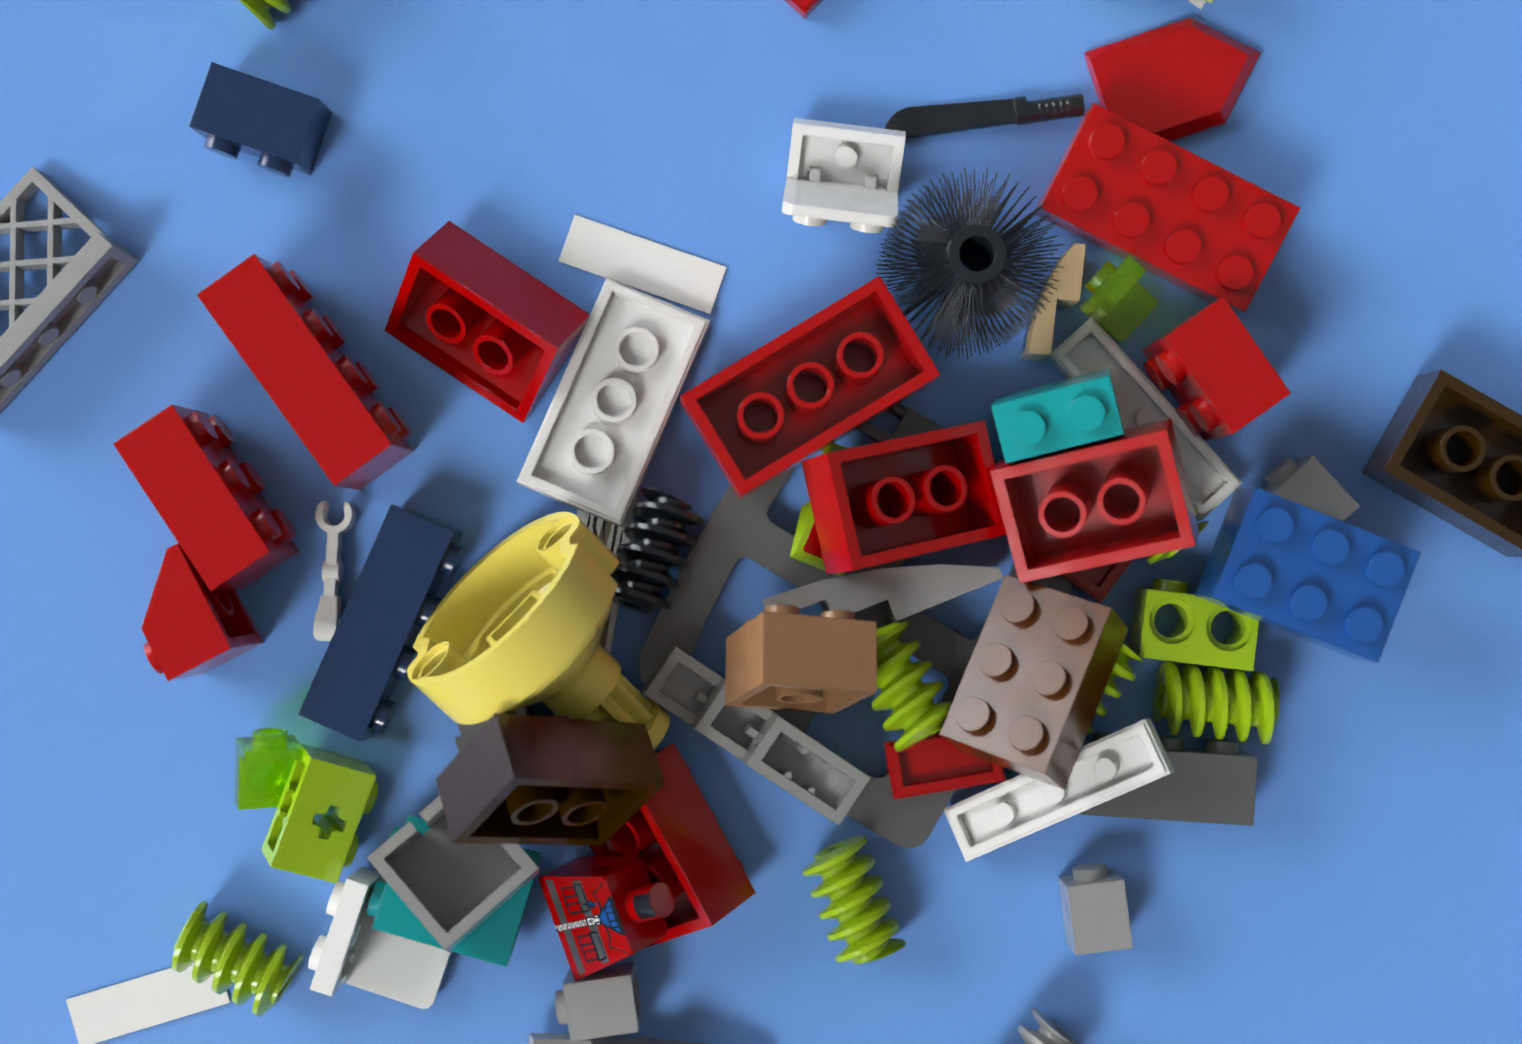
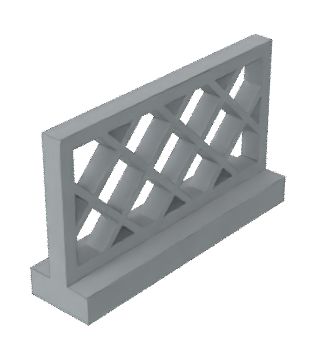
[0,166,138,413]

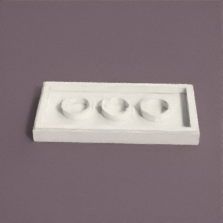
[517,278,710,528]

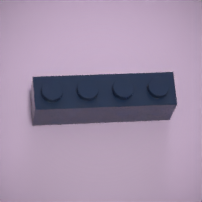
[298,504,465,742]

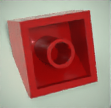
[141,543,263,681]

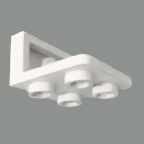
[782,118,906,233]
[308,867,452,1009]

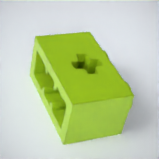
[261,744,378,883]

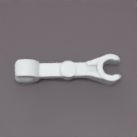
[313,501,357,641]

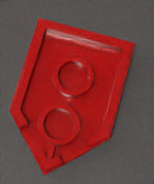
[1084,17,1261,142]

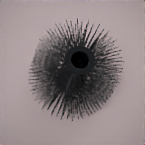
[875,167,1064,359]

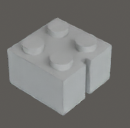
[367,796,539,952]

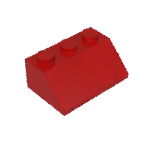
[384,221,590,423]
[589,743,756,948]

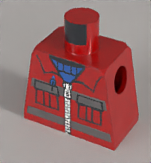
[538,856,675,980]

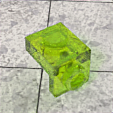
[1079,255,1158,343]
[235,728,303,810]

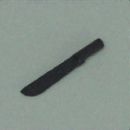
[885,94,1085,139]

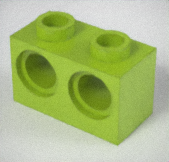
[1129,578,1259,671]

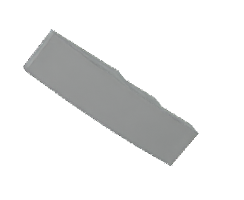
[761,564,1004,621]
[641,644,871,826]

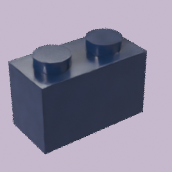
[189,62,332,177]

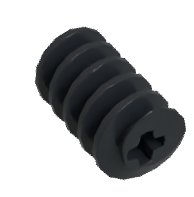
[610,487,705,615]

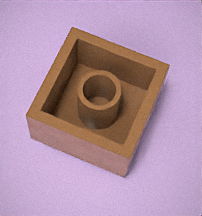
[725,605,877,714]

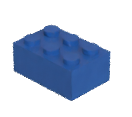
[1194,487,1421,663]

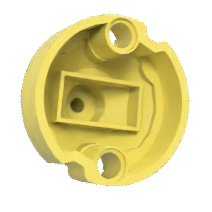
[407,512,670,749]

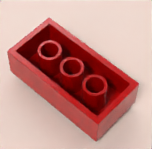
[1036,103,1300,313]
[197,254,414,490]
[680,276,941,500]

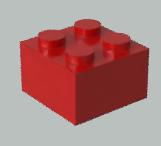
[1141,297,1291,441]

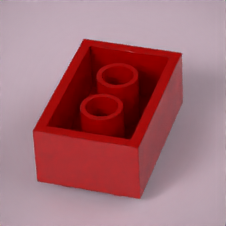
[113,404,299,591]
[990,418,1199,583]
[801,420,1007,575]

